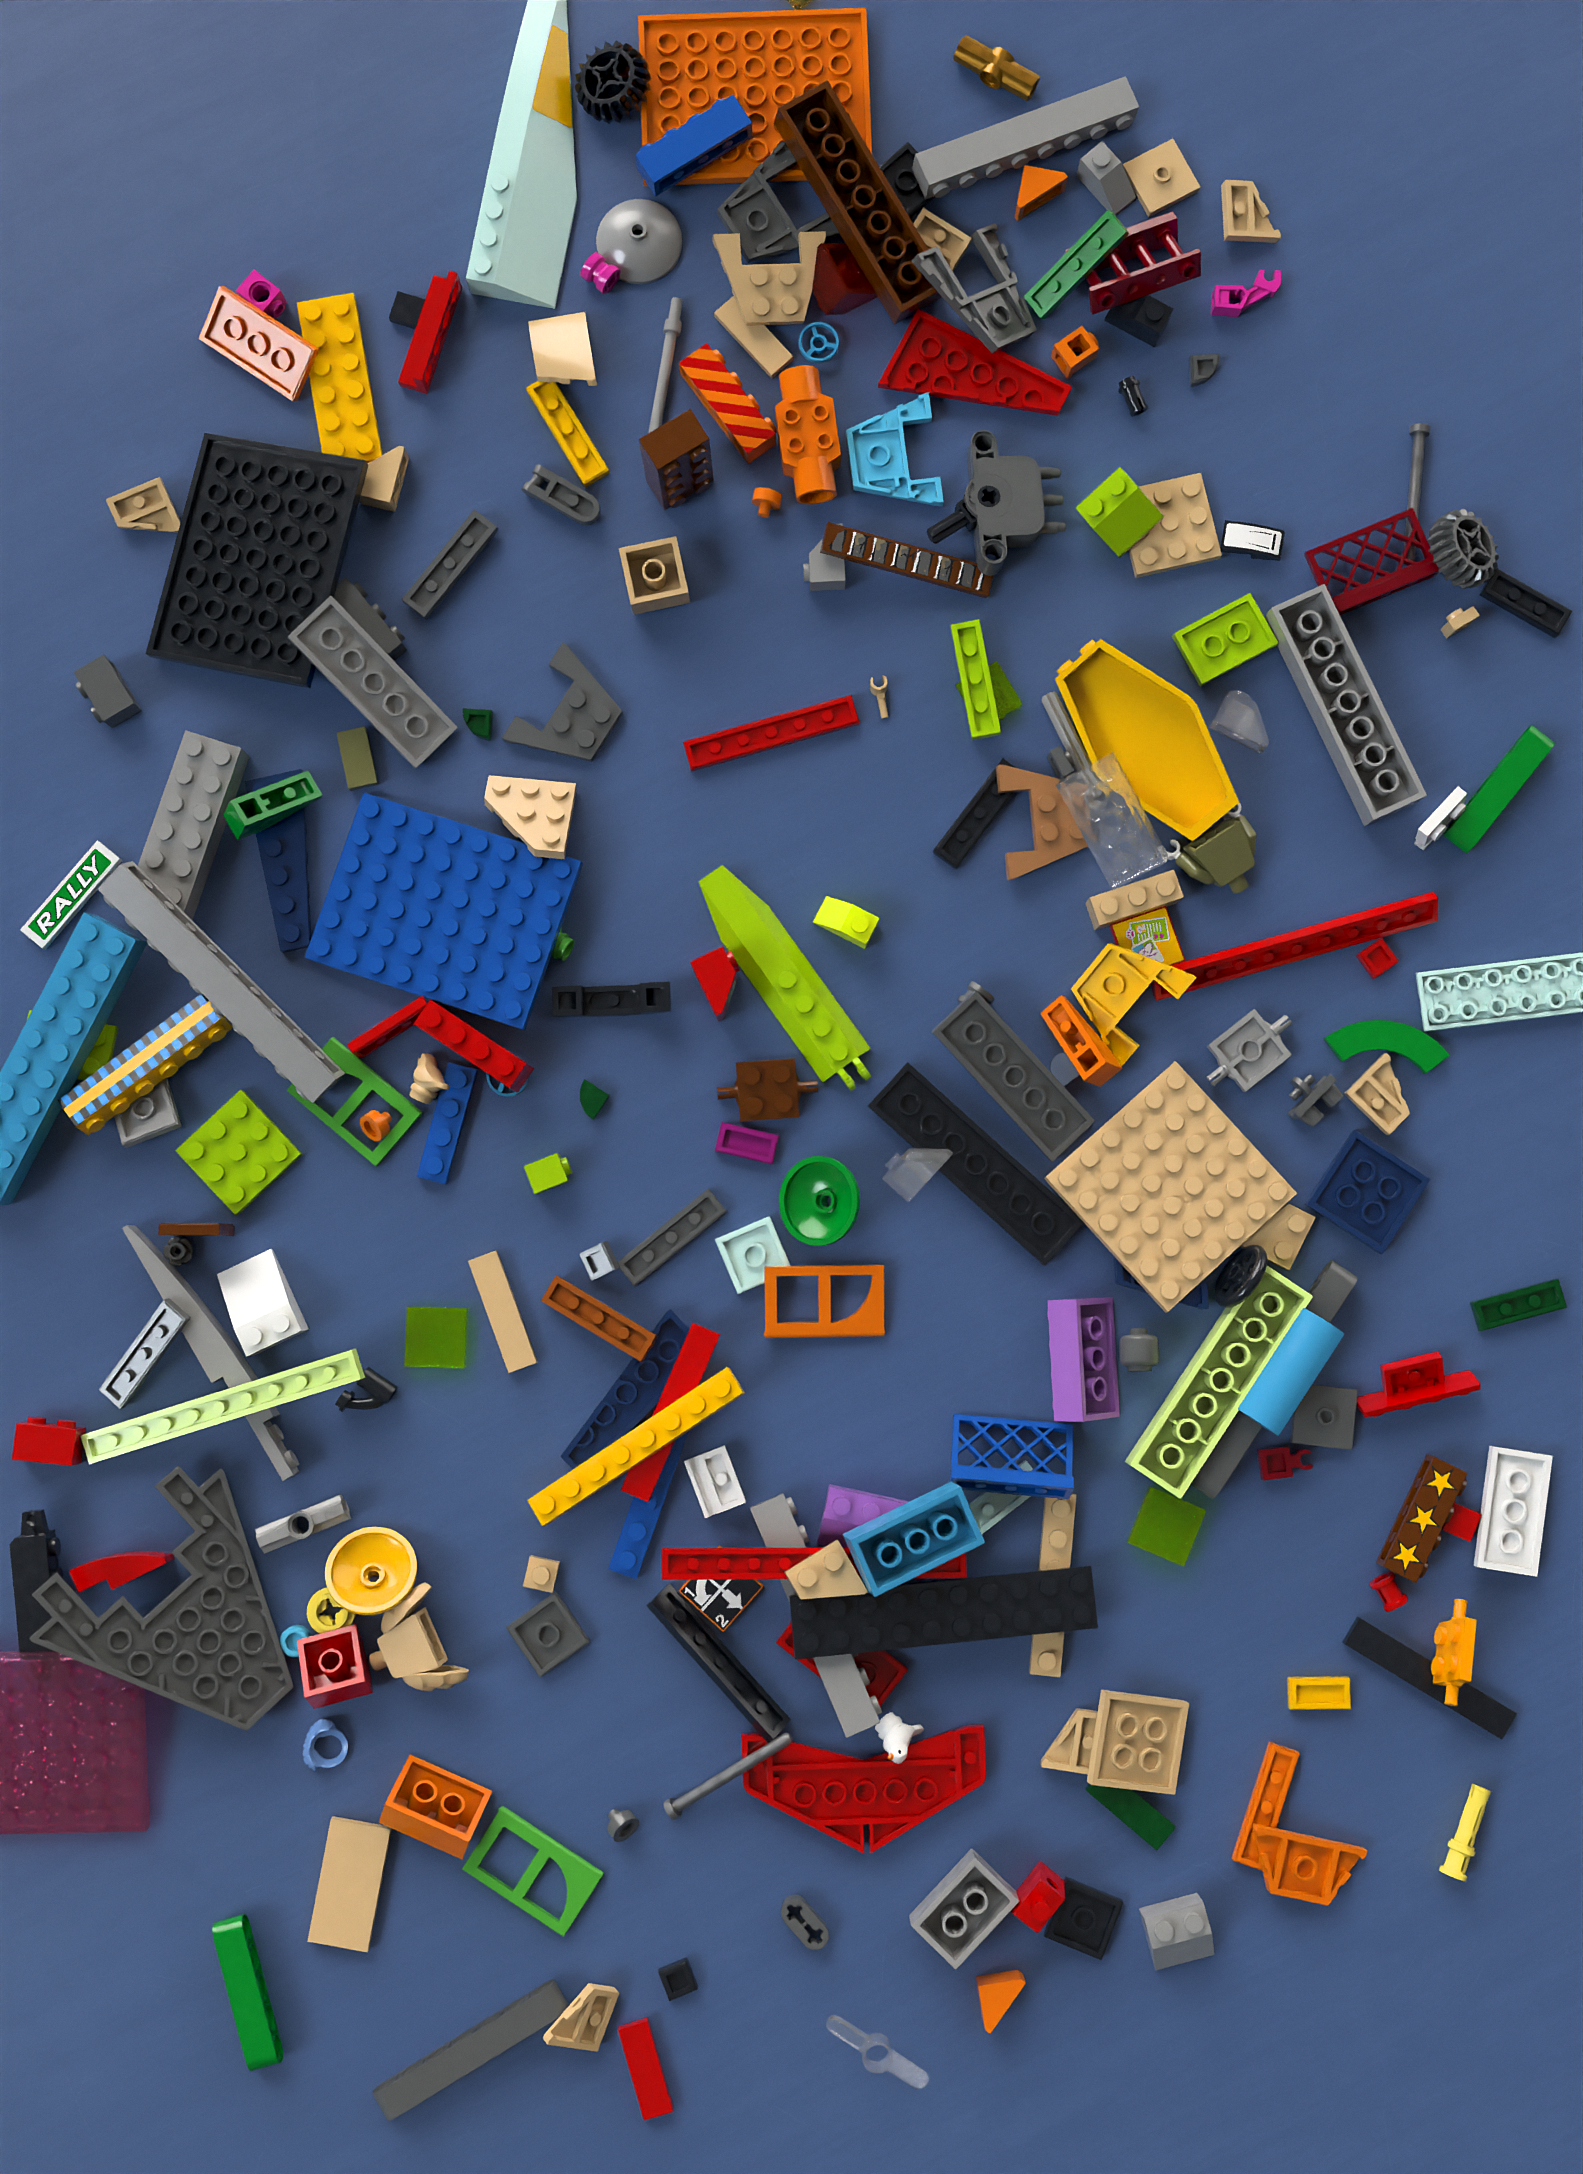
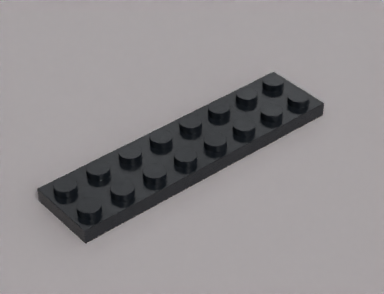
[867,1062,1084,1266]

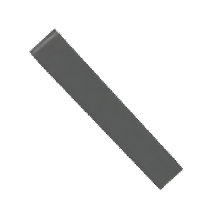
[372,1979,569,2121]

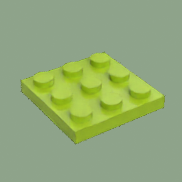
[175,1090,303,1215]

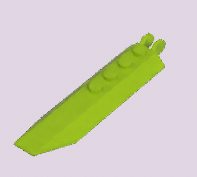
[698,865,871,1091]

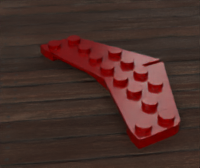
[741,1724,986,1854]

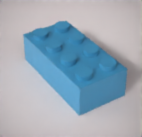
[843,1481,985,1597]

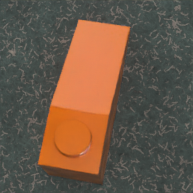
[1040,995,1123,1087]

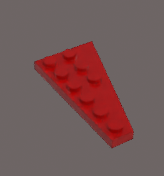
[878,309,1072,416]

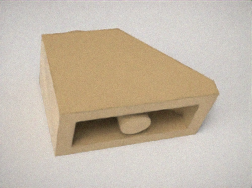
[360,446,410,512]

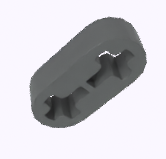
[781,1895,829,1950]

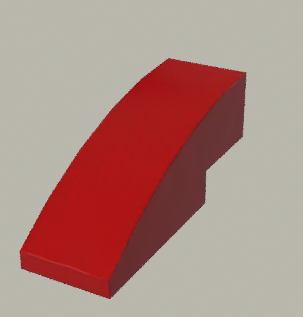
[69,1551,175,1592]

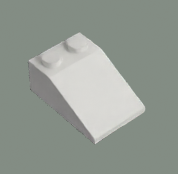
[217,1249,309,1357]

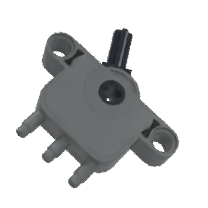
[927,430,1066,576]

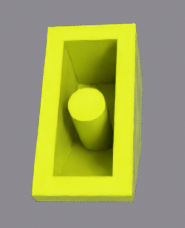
[813,896,880,949]

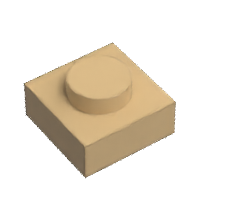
[1440,606,1480,639]
[523,1555,560,1593]

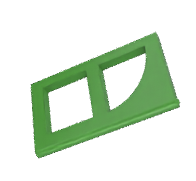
[286,1037,423,1167]
[462,1805,604,1937]

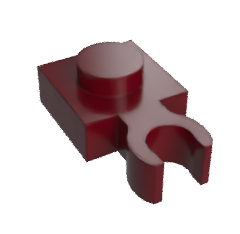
[1257,1446,1313,1481]

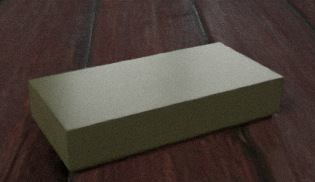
[337,726,379,791]

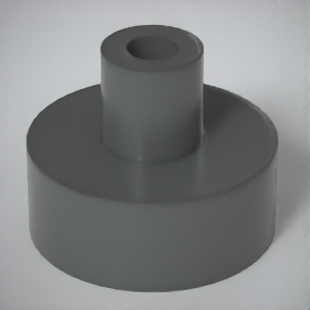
[607,1808,639,1842]

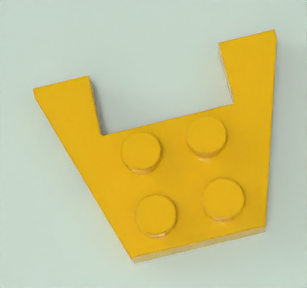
[1071,943,1197,1067]

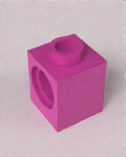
[236,269,287,318]

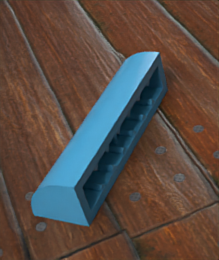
[1238,1308,1344,1436]

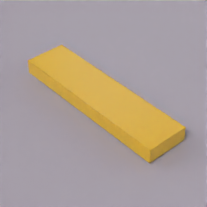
[526,381,610,488]

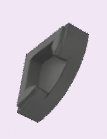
[1189,354,1220,387]

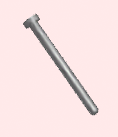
[1404,423,1431,561]
[663,1733,793,1821]

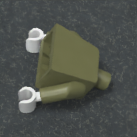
[1162,803,1257,893]

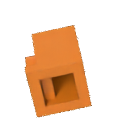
[1051,326,1099,379]

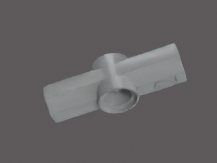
[255,1494,351,1554]

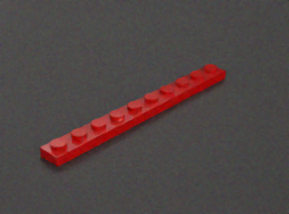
[1151,892,1438,1001]
[661,1547,967,1580]

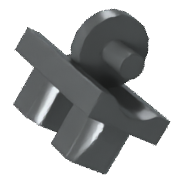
[1287,1074,1343,1127]

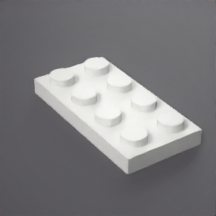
[1474,1446,1553,1577]

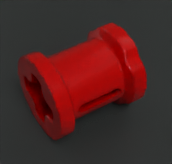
[1369,1571,1408,1612]

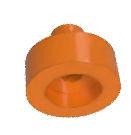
[752,487,782,518]
[360,1110,392,1141]

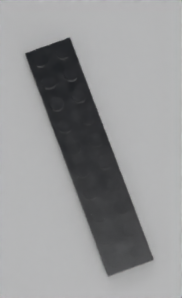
[789,1566,1098,1659]

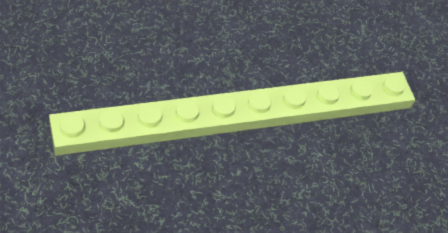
[80,1348,365,1464]

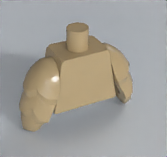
[369,1582,469,1691]

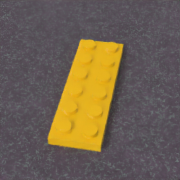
[297,293,383,463]

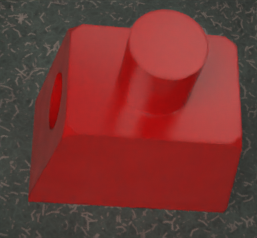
[1010,1860,1065,1933]

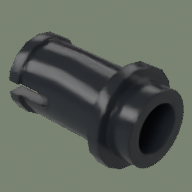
[1118,376,1148,417]

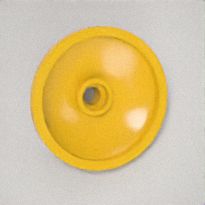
[325,1527,417,1615]

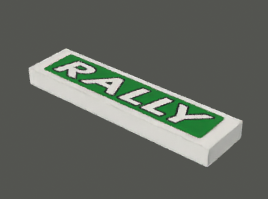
[20,840,123,950]

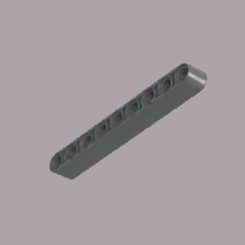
[1190,1260,1358,1499]

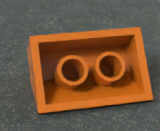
[379,1754,492,1859]

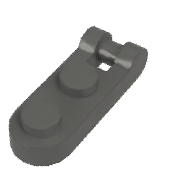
[521,464,600,526]

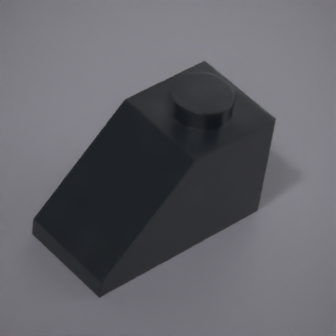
[1104,295,1174,347]

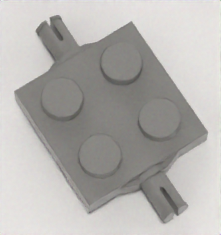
[1206,1009,1292,1092]

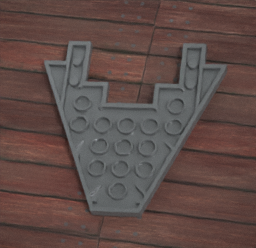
[29,1465,294,1731]

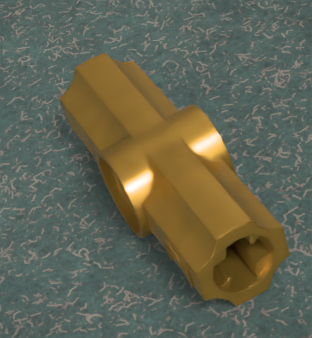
[953,35,1040,101]

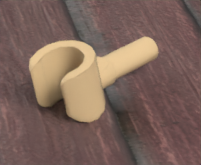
[870,675,888,719]

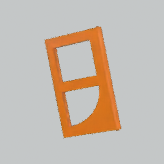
[764,1265,886,1338]

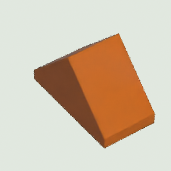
[1014,165,1068,222]
[976,1970,1026,2034]

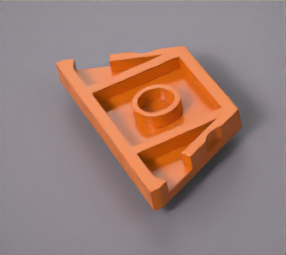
[1253,1823,1367,1906]

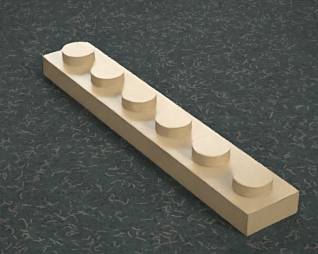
[1029,1493,1077,1677]

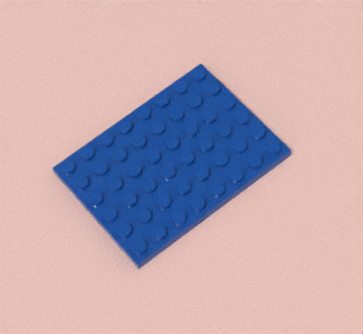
[304,792,583,1031]

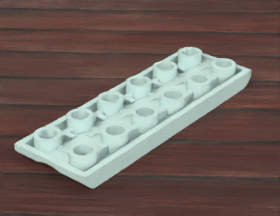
[1415,952,1583,1032]

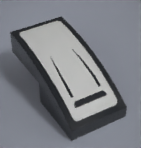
[1220,520,1285,561]

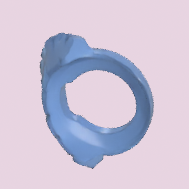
[302,1719,348,1771]

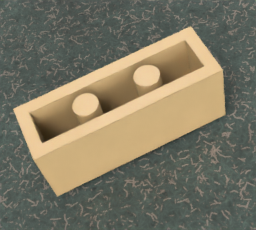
[1085,870,1184,930]

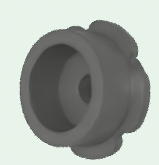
[163,1237,193,1266]

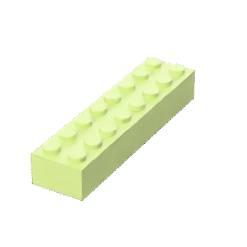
[1125,1266,1313,1499]

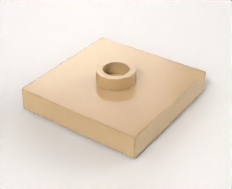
[1123,138,1200,217]

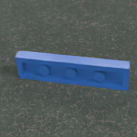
[416,1062,478,1185]

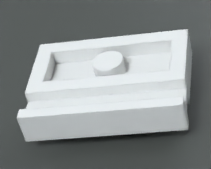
[1414,787,1467,851]
[684,1445,746,1518]

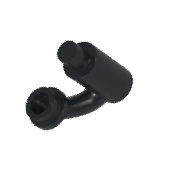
[335,1367,398,1412]

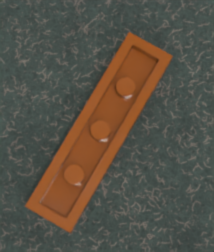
[541,1275,658,1362]

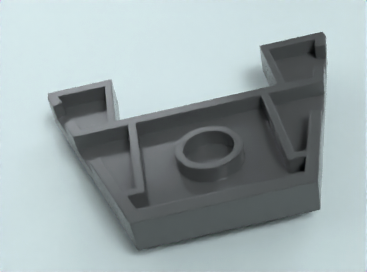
[502,642,623,762]

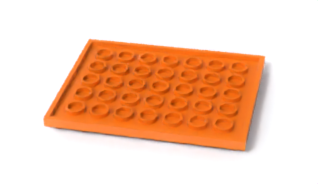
[638,8,872,186]

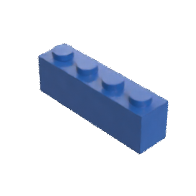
[635,95,752,197]

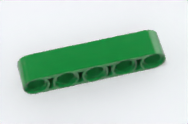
[1443,725,1555,853]
[212,1914,283,2072]

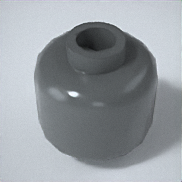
[1120,1328,1159,1372]

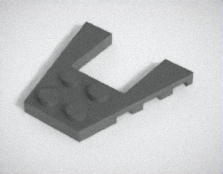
[716,141,841,263]
[912,223,1036,354]

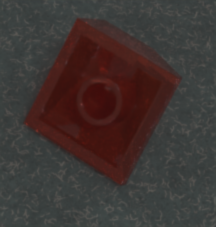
[812,243,878,315]

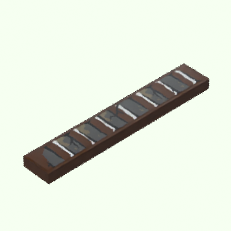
[820,522,993,598]

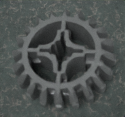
[1427,509,1499,589]

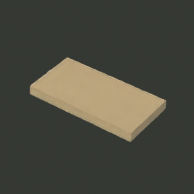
[307,1816,392,1952]

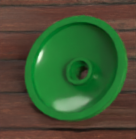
[779,1156,860,1246]

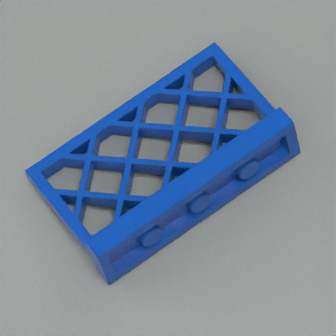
[949,1414,1074,1499]

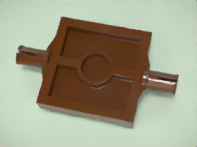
[717,1058,818,1122]

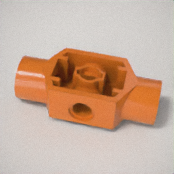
[775,365,841,505]

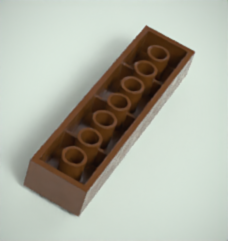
[774,80,942,325]

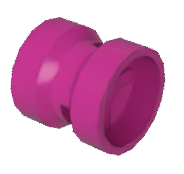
[580,252,621,294]

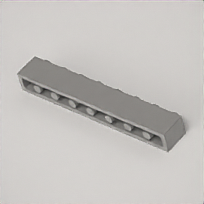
[912,76,1139,200]
[750,1493,882,1738]

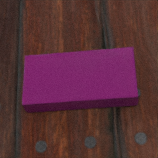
[715,1122,779,1165]

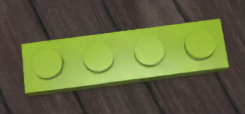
[950,619,1001,740]

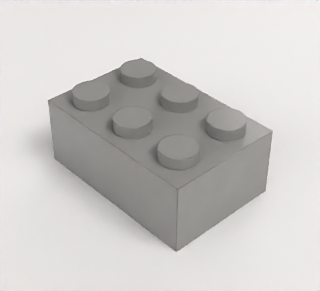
[909,1848,1019,1970]

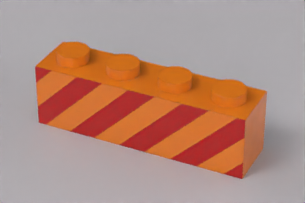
[679,343,777,464]

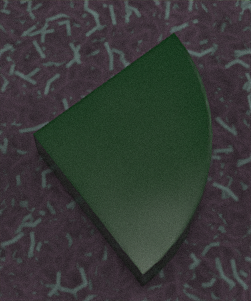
[463,708,493,741]
[580,1079,610,1120]

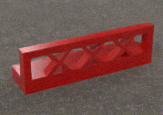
[398,270,462,394]

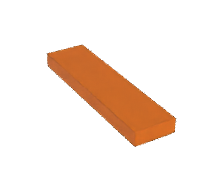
[1231,1741,1300,1871]

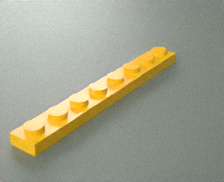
[527,1367,745,1526]

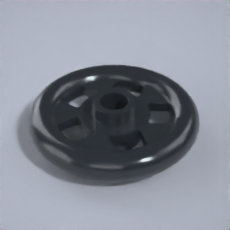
[1214,1245,1268,1308]

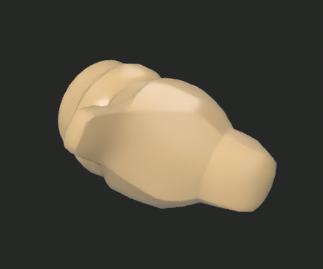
[409,1053,450,1104]

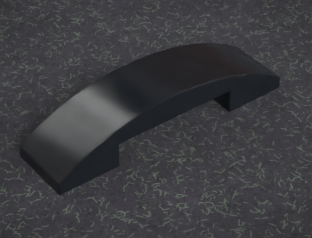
[552,982,671,1017]

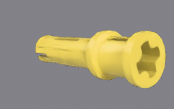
[1439,1784,1491,1882]

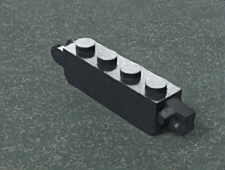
[9,1509,63,1682]

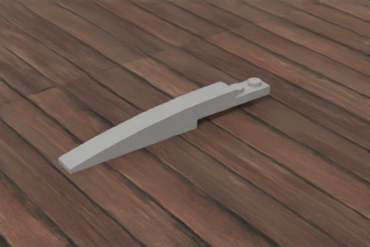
[122,1225,300,1481]

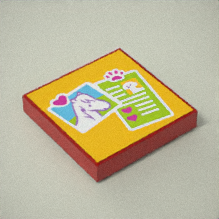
[1109,906,1186,966]

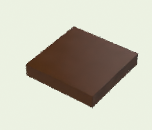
[158,1223,235,1236]

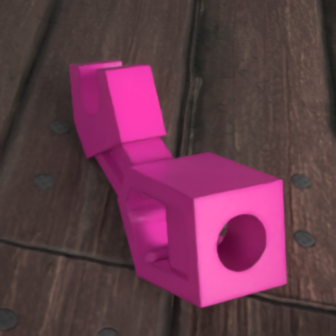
[1211,270,1281,317]

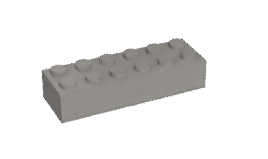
[138,730,250,920]

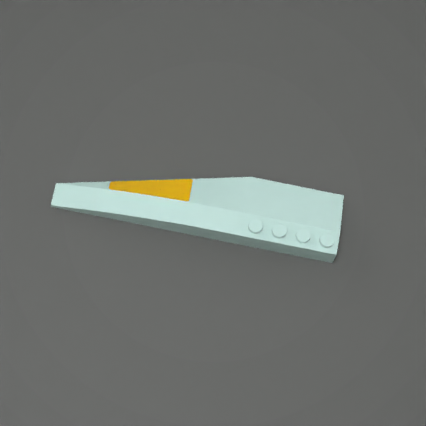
[466,0,577,309]

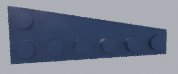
[244,769,311,953]
[560,1309,690,1469]

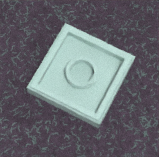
[715,1216,790,1294]

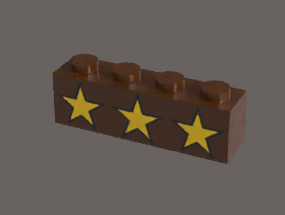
[1376,1454,1467,1583]

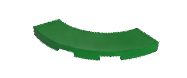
[1323,1020,1450,1074]

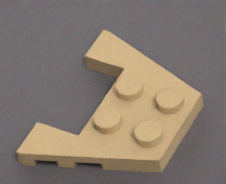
[712,231,826,326]

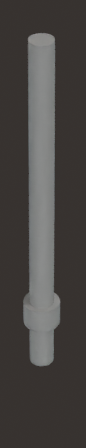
[643,297,683,467]

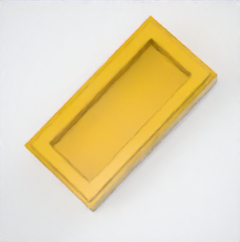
[1287,1677,1351,1710]

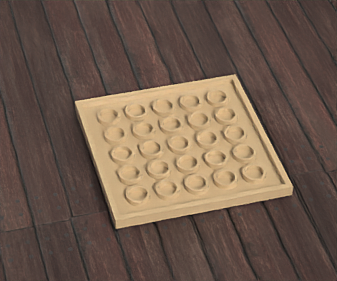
[1044,1061,1297,1313]

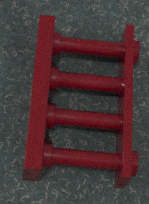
[1065,211,1201,315]

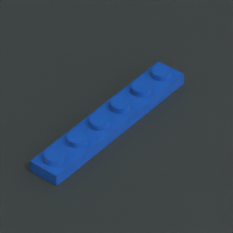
[608,1431,689,1579]

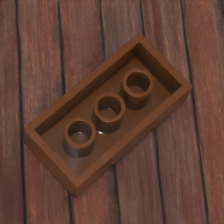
[639,408,714,510]

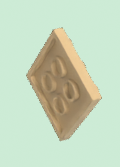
[1128,473,1222,578]
[1087,1690,1189,1795]

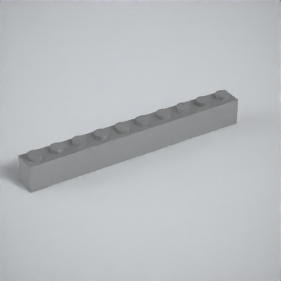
[98,861,345,1103]

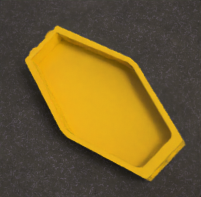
[1055,639,1239,841]

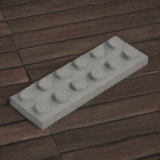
[287,596,458,768]

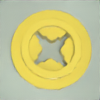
[307,1587,355,1634]

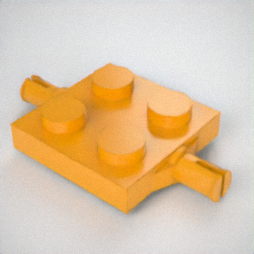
[1431,1599,1477,1706]

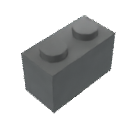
[74,654,142,728]

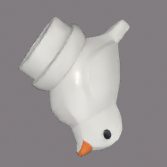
[875,1712,924,1764]

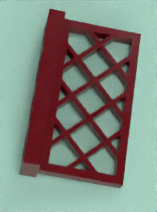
[1304,508,1439,616]

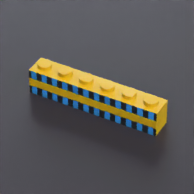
[58,994,233,1135]

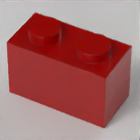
[12,1417,86,1466]

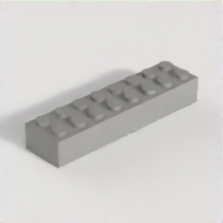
[1264,584,1427,827]

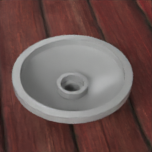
[596,199,682,284]

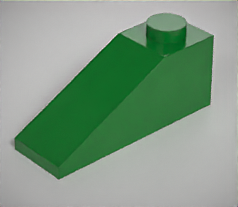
[223,771,323,840]

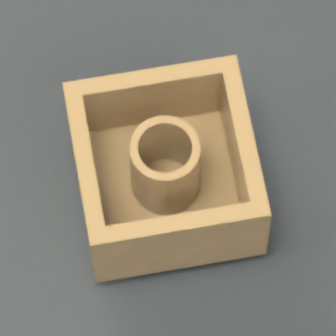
[619,536,690,615]

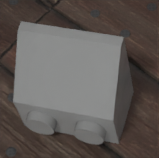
[1139,1893,1214,1970]

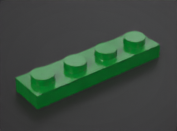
[1023,210,1130,319]

